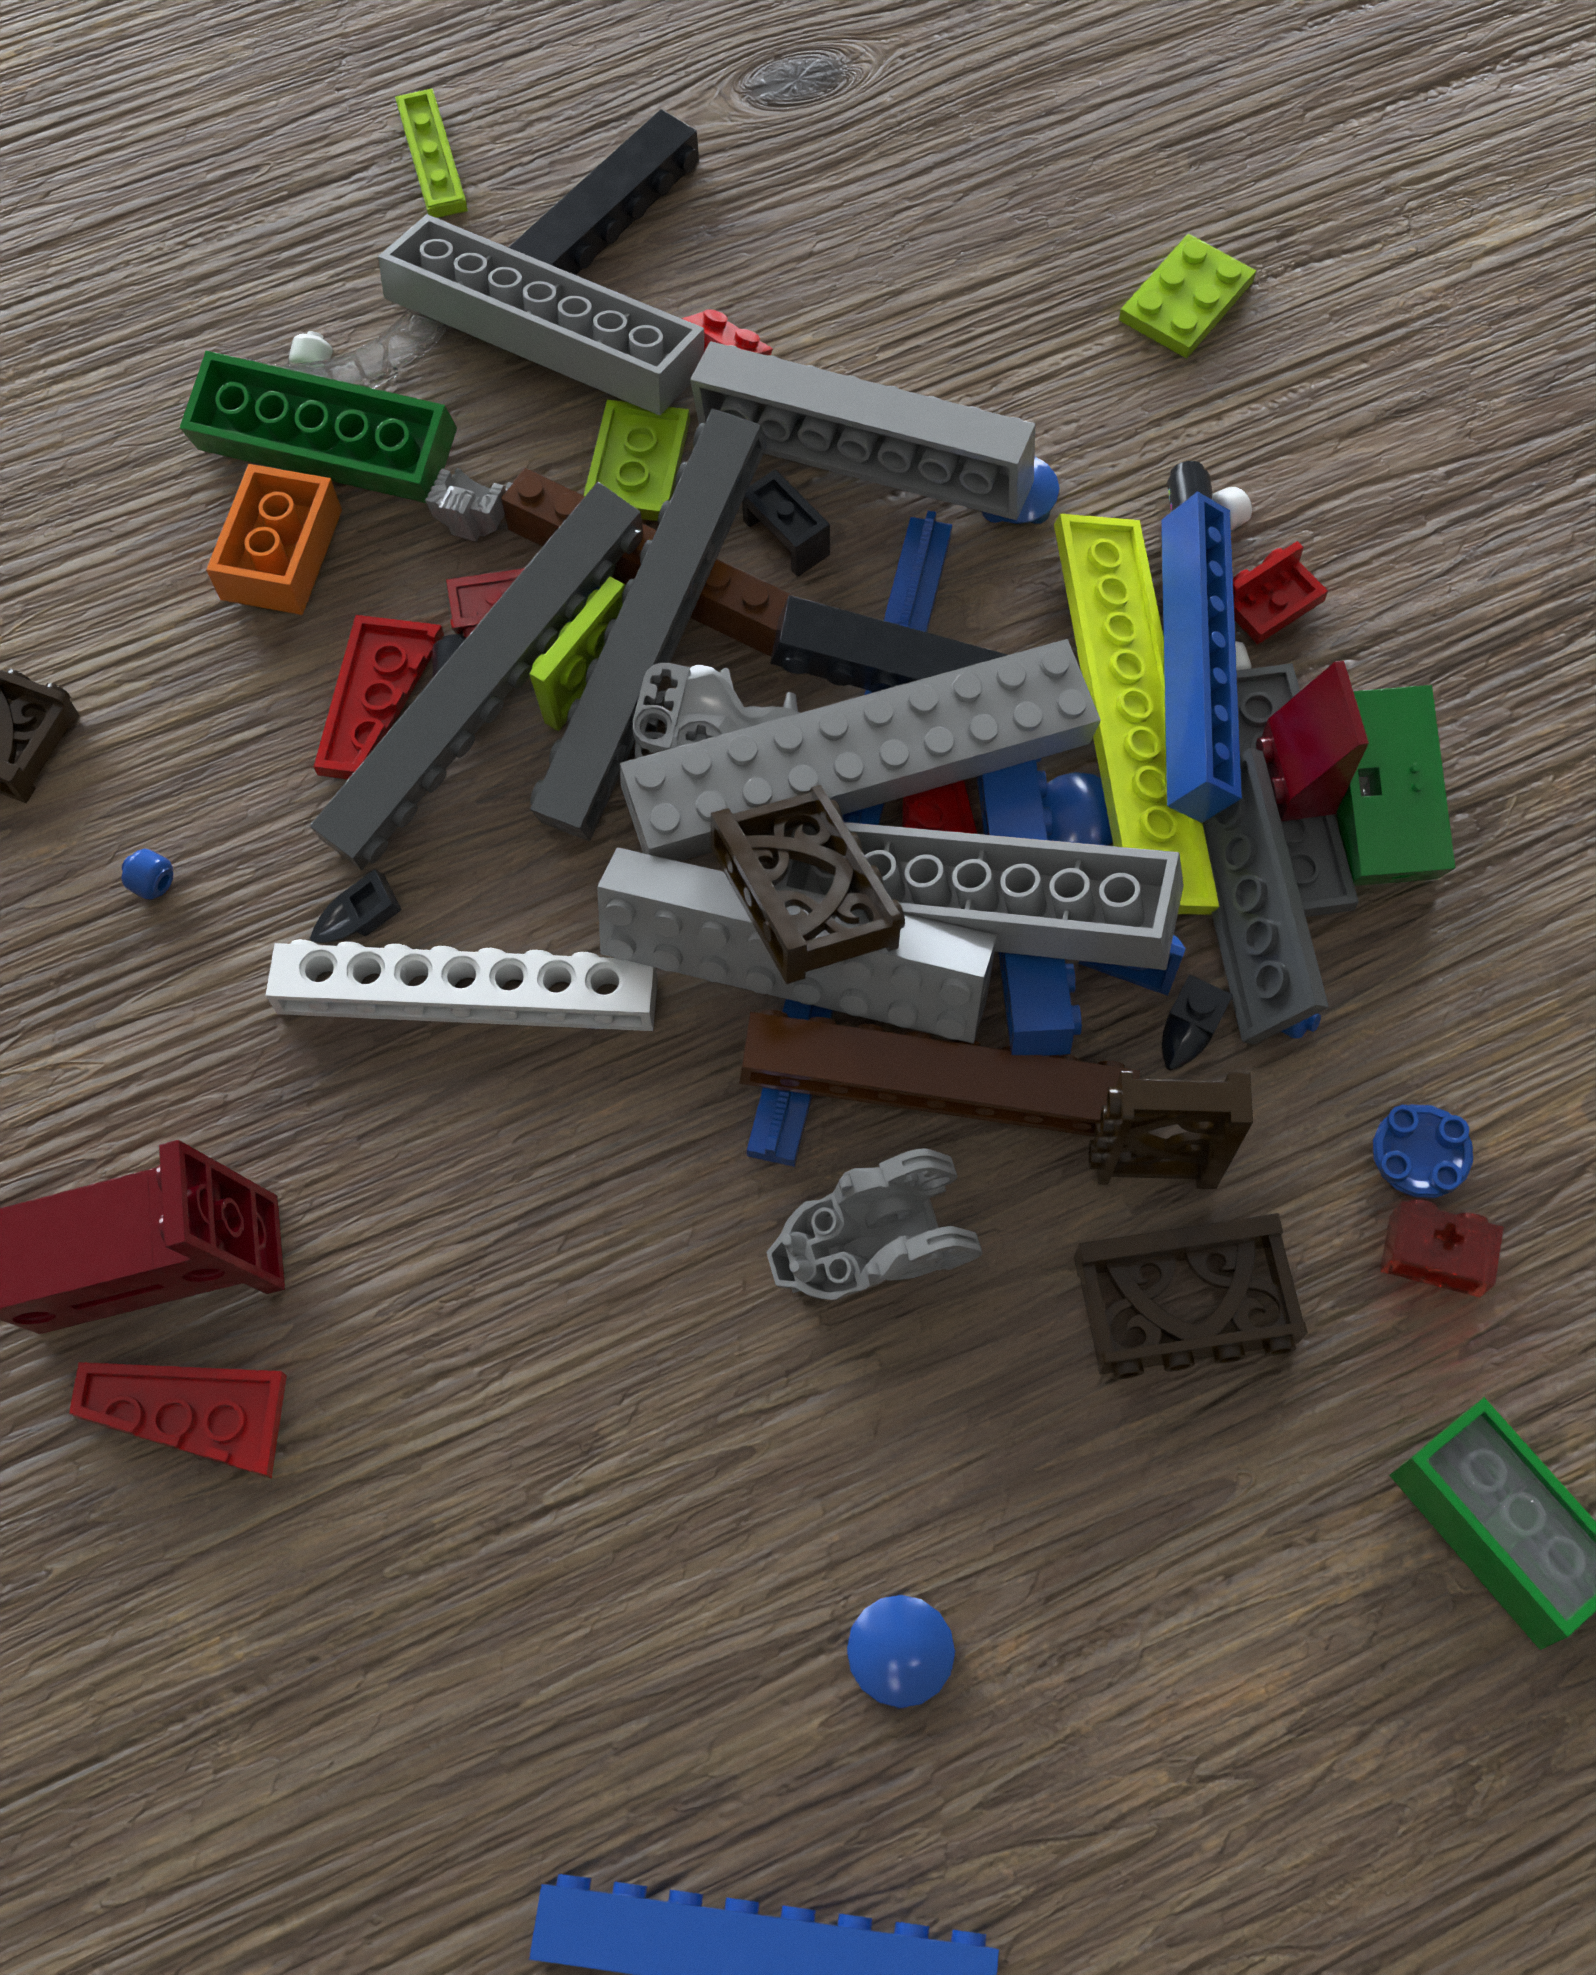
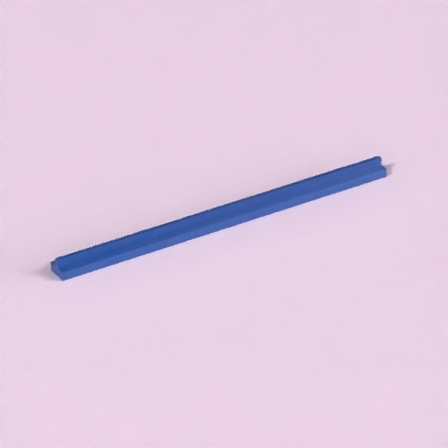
[747,511,952,1167]

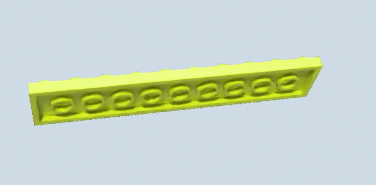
[1054,514,1220,915]

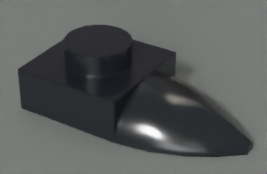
[310,869,402,943]
[1162,974,1233,1071]

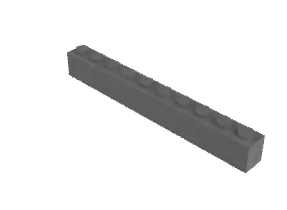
[530,409,767,841]
[310,481,643,870]

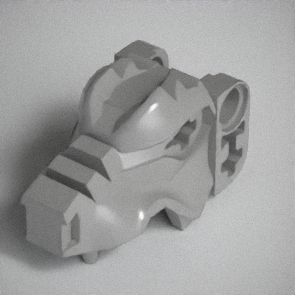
[633,663,800,759]
[766,1148,983,1300]

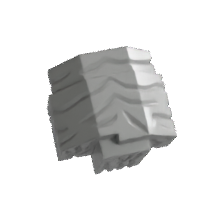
[425,468,513,542]

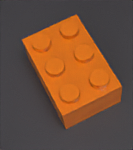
[206,464,342,615]

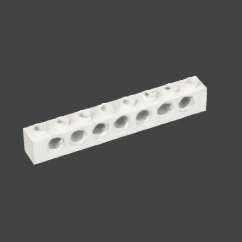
[266,940,658,1031]

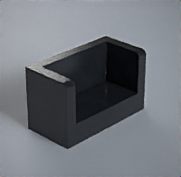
[742,469,830,577]

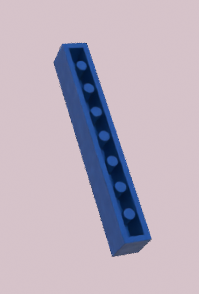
[1161,491,1242,823]
[976,758,1082,1056]
[529,1874,999,1975]

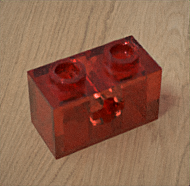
[1380,1200,1504,1298]

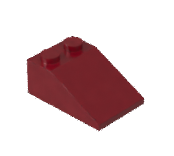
[1256,660,1369,822]

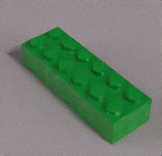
[179,351,457,503]

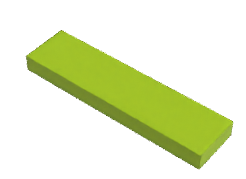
[395,88,468,218]

